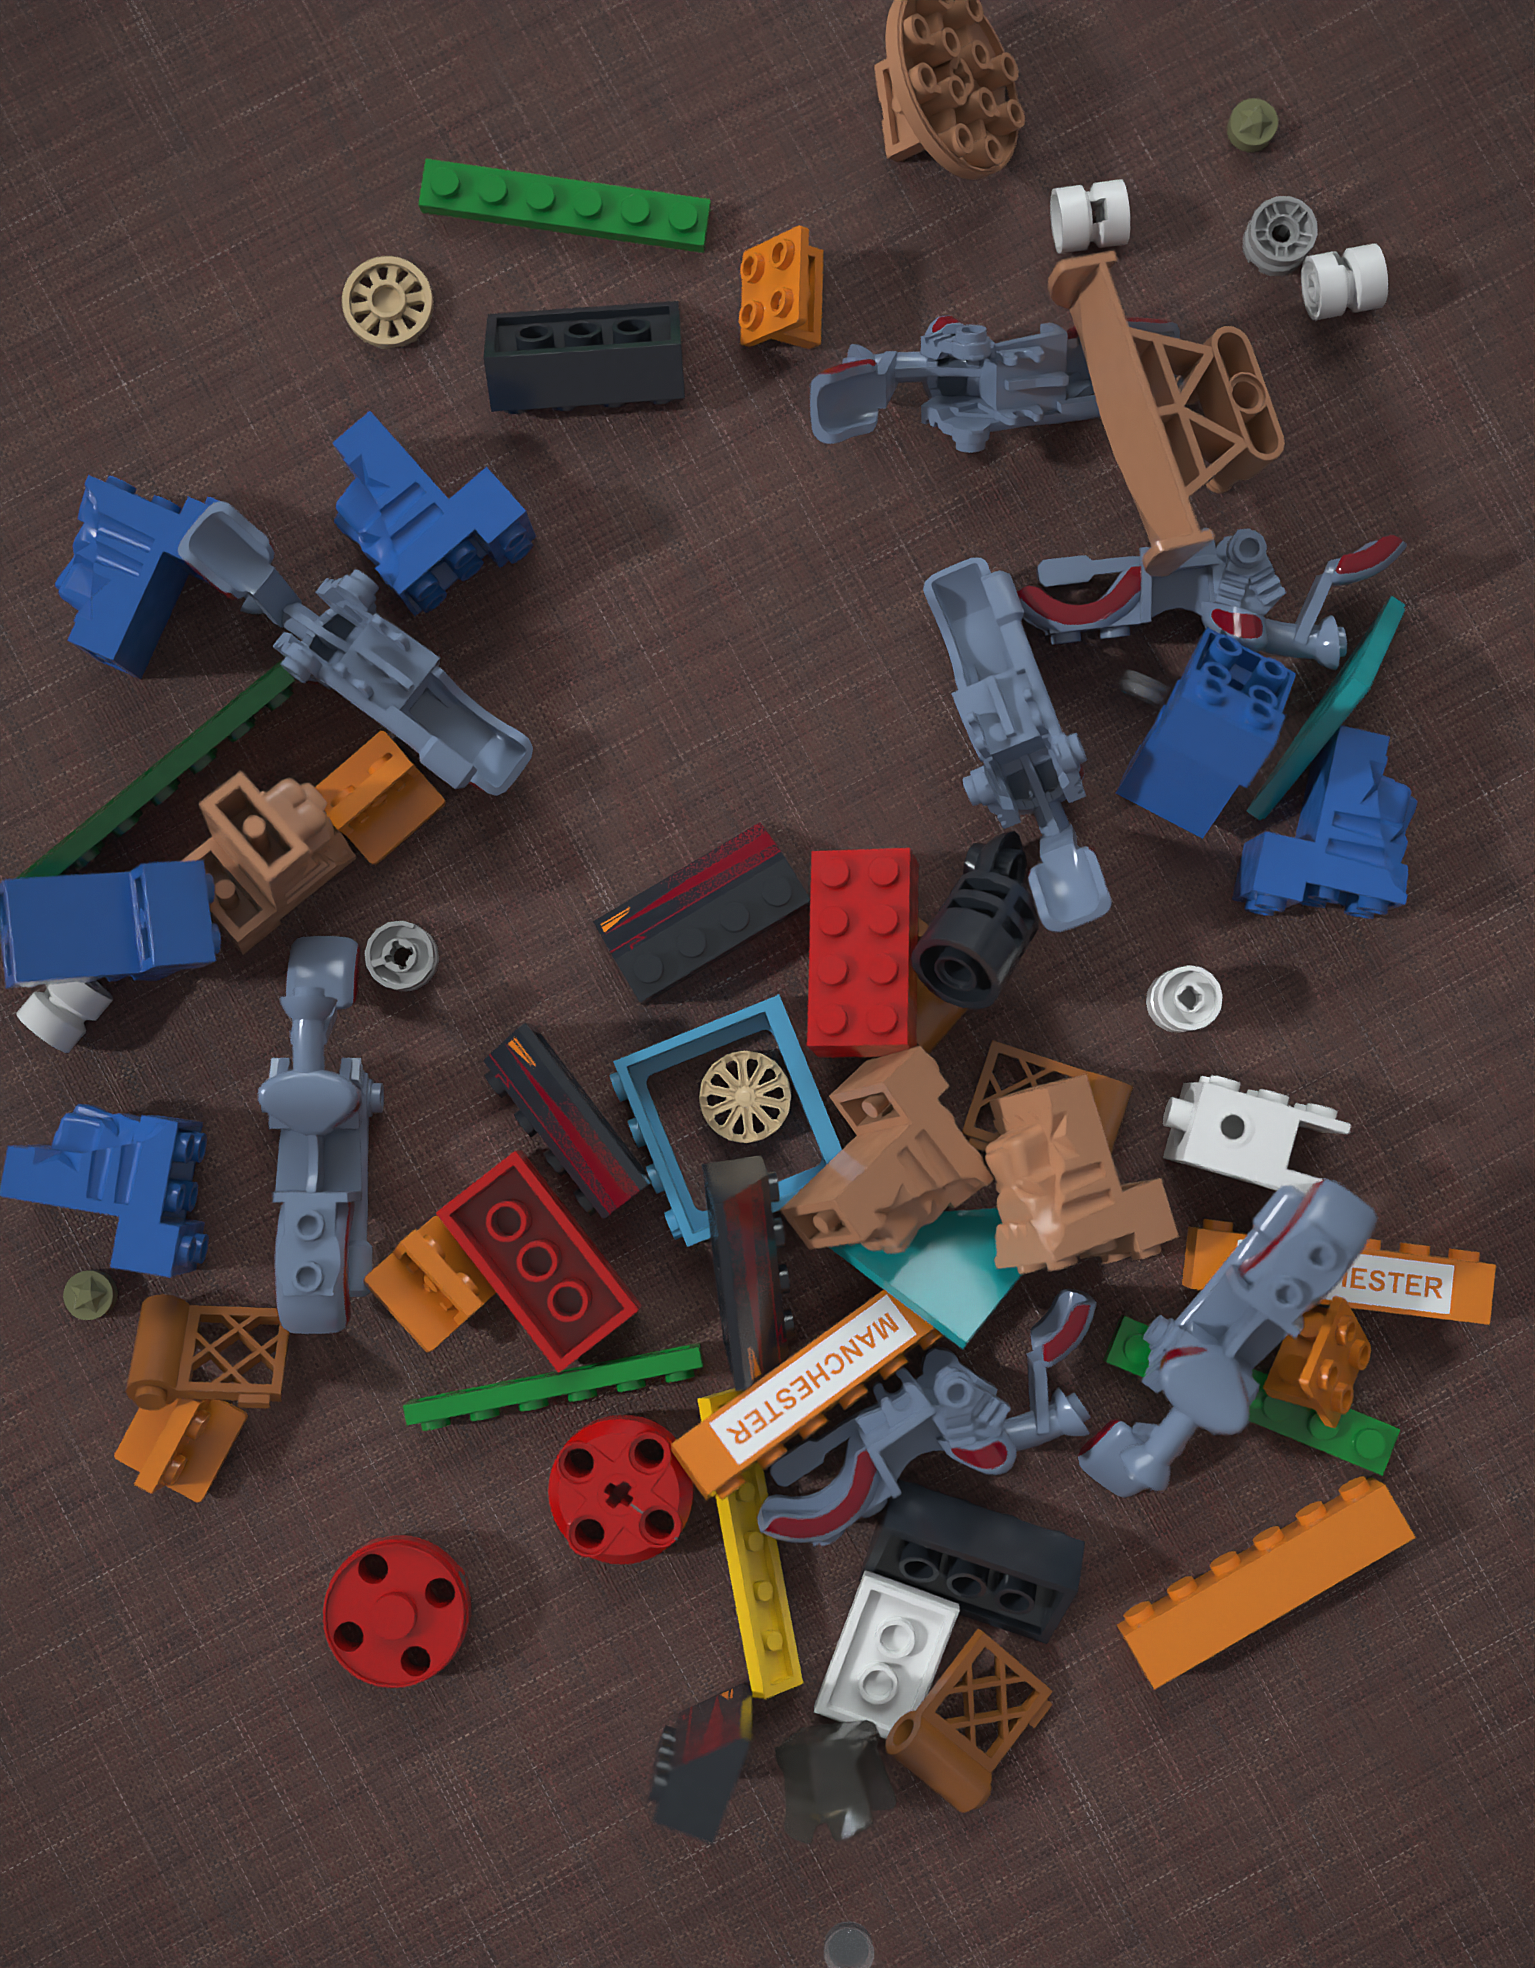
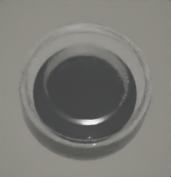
[1118,669,1170,706]
[824,1921,874,1968]

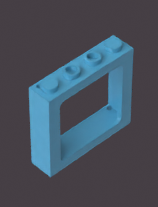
[609,995,842,1247]

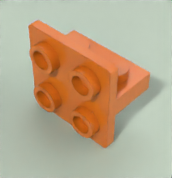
[739,225,824,349]
[315,731,446,865]
[363,1216,496,1352]
[1263,1296,1371,1428]
[114,1398,248,1502]

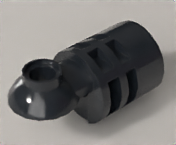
[911,831,1039,1009]

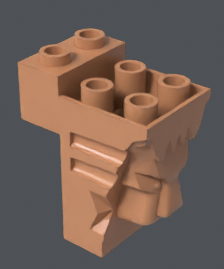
[182,772,356,955]
[780,1046,994,1254]
[985,1074,1179,1274]

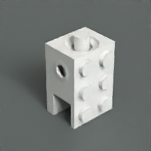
[1163,1075,1351,1194]

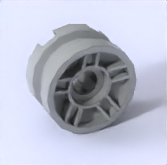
[1242,196,1318,276]
[365,921,439,992]

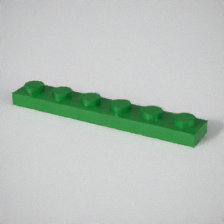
[418,159,711,253]
[1103,1314,1401,1476]
[403,1342,704,1431]

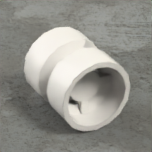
[1050,179,1130,253]
[1301,244,1388,320]
[1146,965,1223,1033]
[17,980,113,1053]

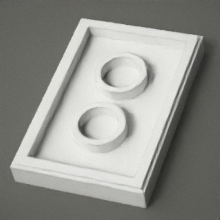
[814,1570,960,1739]

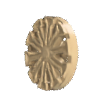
[342,256,433,349]
[699,1051,791,1143]

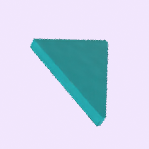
[1247,595,1405,821]
[829,1208,1023,1349]

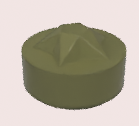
[1227,98,1278,152]
[63,1269,118,1320]

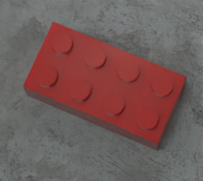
[807,848,919,1058]
[436,1150,642,1373]

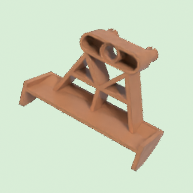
[1048,251,1285,577]

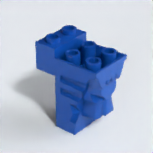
[332,411,536,617]
[54,475,219,680]
[1116,627,1296,839]
[1232,725,1418,919]
[0,860,221,989]
[0,1104,209,1277]

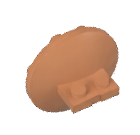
[874,0,1025,180]

